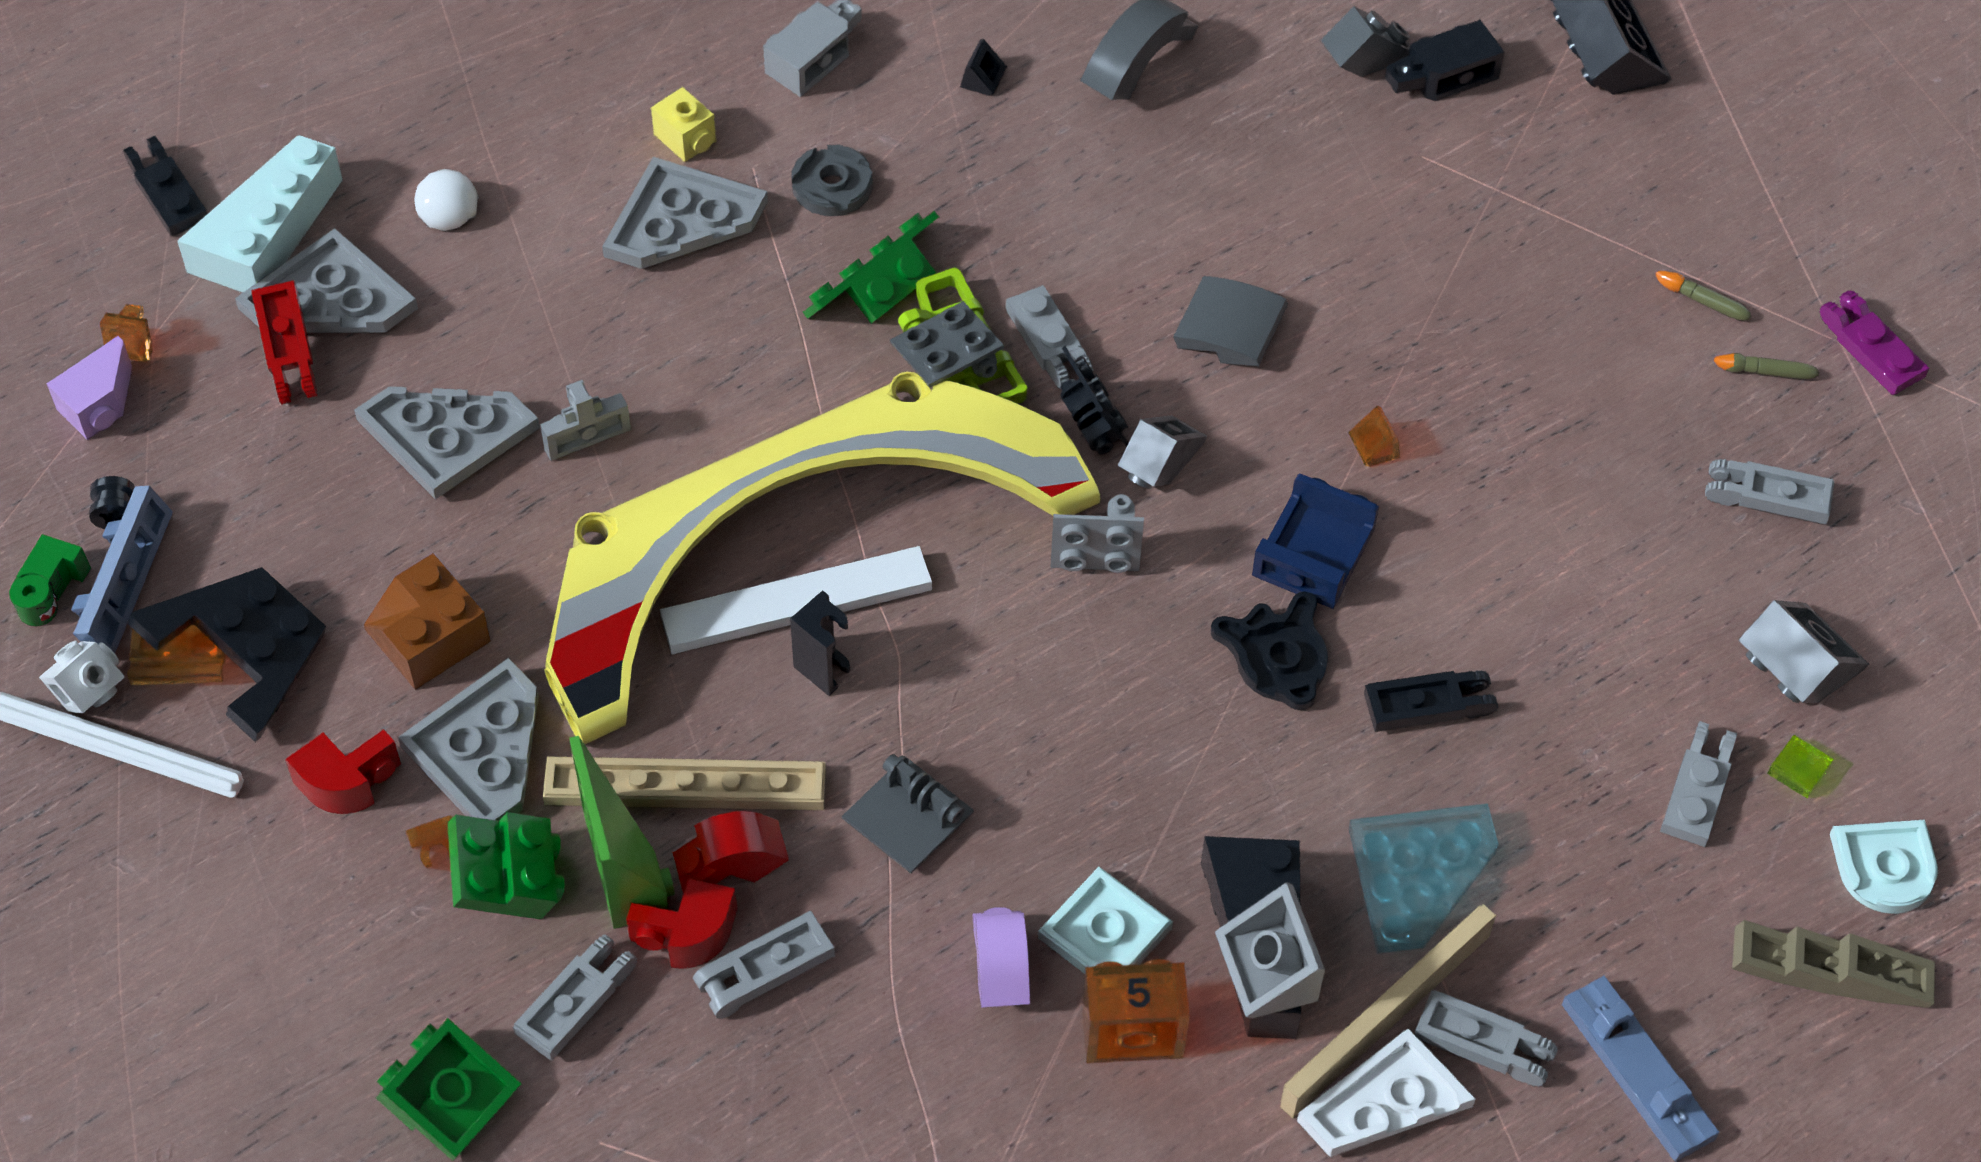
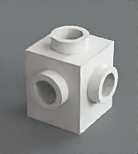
[39,641,125,713]

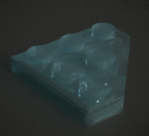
[1348,803,1498,954]

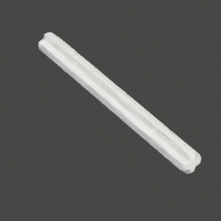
[0,692,244,798]

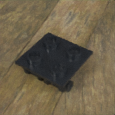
[1060,346,1129,455]

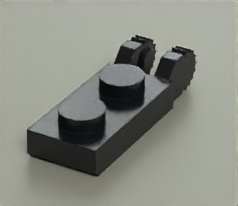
[123,136,208,236]
[1364,670,1499,732]

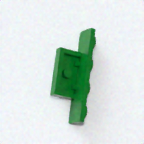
[802,210,939,323]

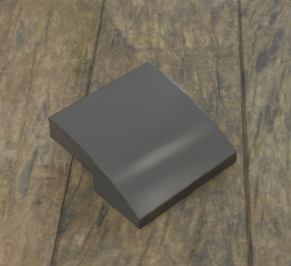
[1173,276,1288,366]

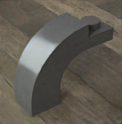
[1080,0,1198,100]

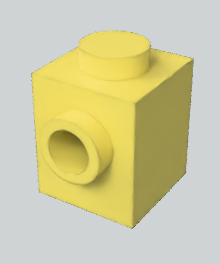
[651,87,716,162]

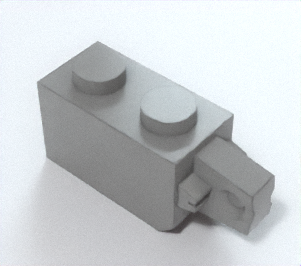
[763,0,862,97]

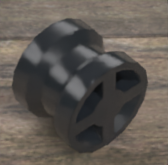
[89,476,135,529]

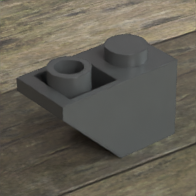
[1321,6,1410,77]

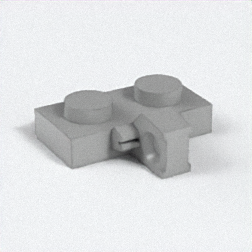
[540,380,631,461]

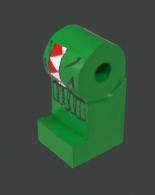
[9,534,91,627]

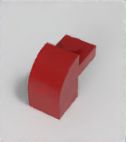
[285,729,401,814]
[673,811,789,893]
[626,879,737,969]

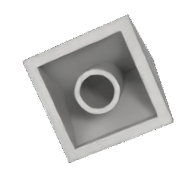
[1215,883,1325,1018]

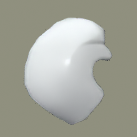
[415,169,479,231]

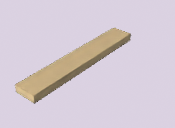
[543,757,826,810]
[1281,904,1496,1118]

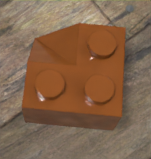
[364,553,491,690]

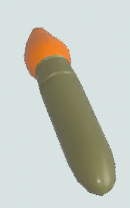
[1656,271,1751,321]

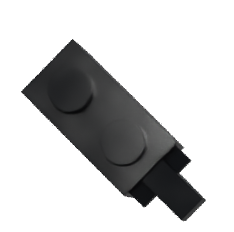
[1385,19,1505,101]

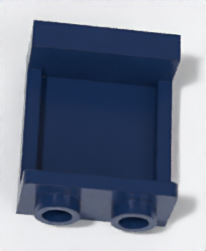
[1252,474,1379,609]

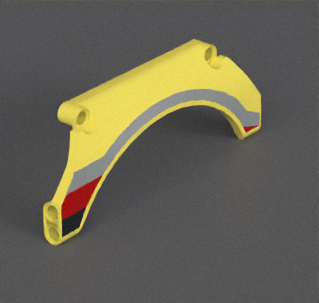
[544,371,1100,745]

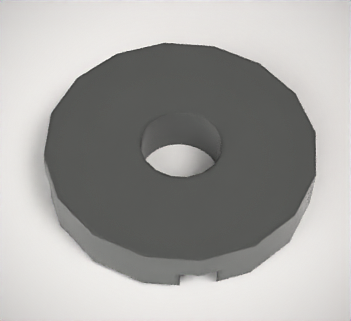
[791,144,873,216]

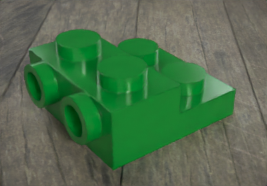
[447,812,565,920]
[376,1018,522,1161]

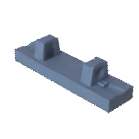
[71,486,173,654]
[1562,976,1719,1162]

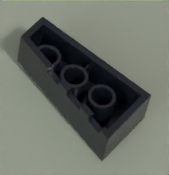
[1201,836,1302,1039]

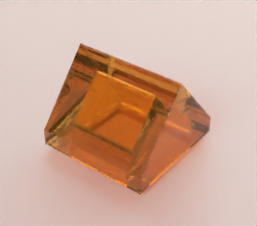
[1348,406,1400,467]

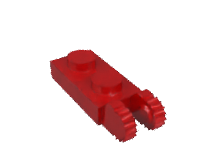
[251,280,318,405]

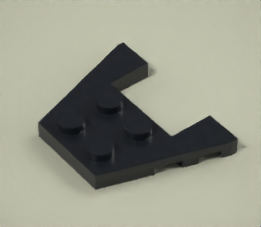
[128,567,326,742]

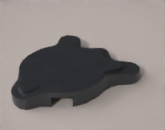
[1210,592,1328,710]

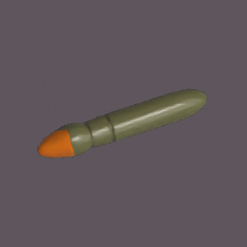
[1714,353,1820,380]

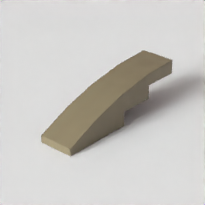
[1732,920,1935,1008]

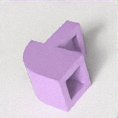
[973,907,1030,1007]

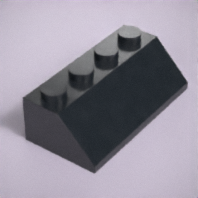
[1550,0,1672,95]

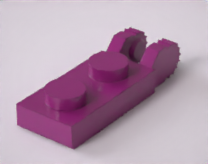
[1819,290,1929,395]

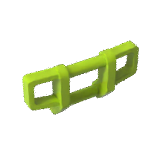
[898,268,1027,404]

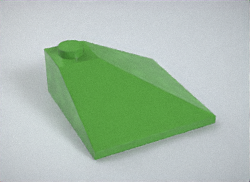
[569,736,675,929]

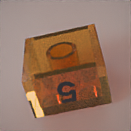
[1082,959,1190,1063]

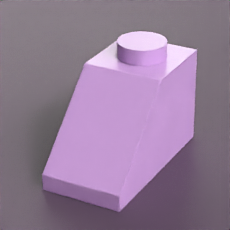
[47,336,132,440]

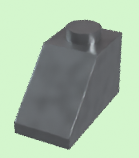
[1118,415,1207,489]

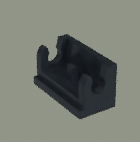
[790,590,850,696]

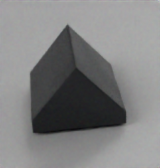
[960,39,1007,96]

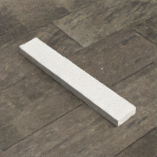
[660,546,932,654]

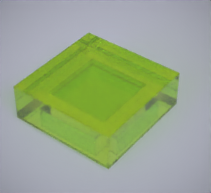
[1767,735,1834,798]

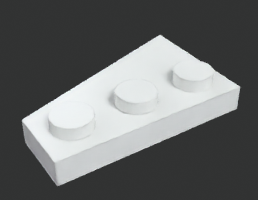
[1297,1029,1475,1157]

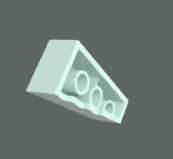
[177,135,343,292]

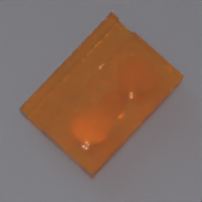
[127,625,226,685]

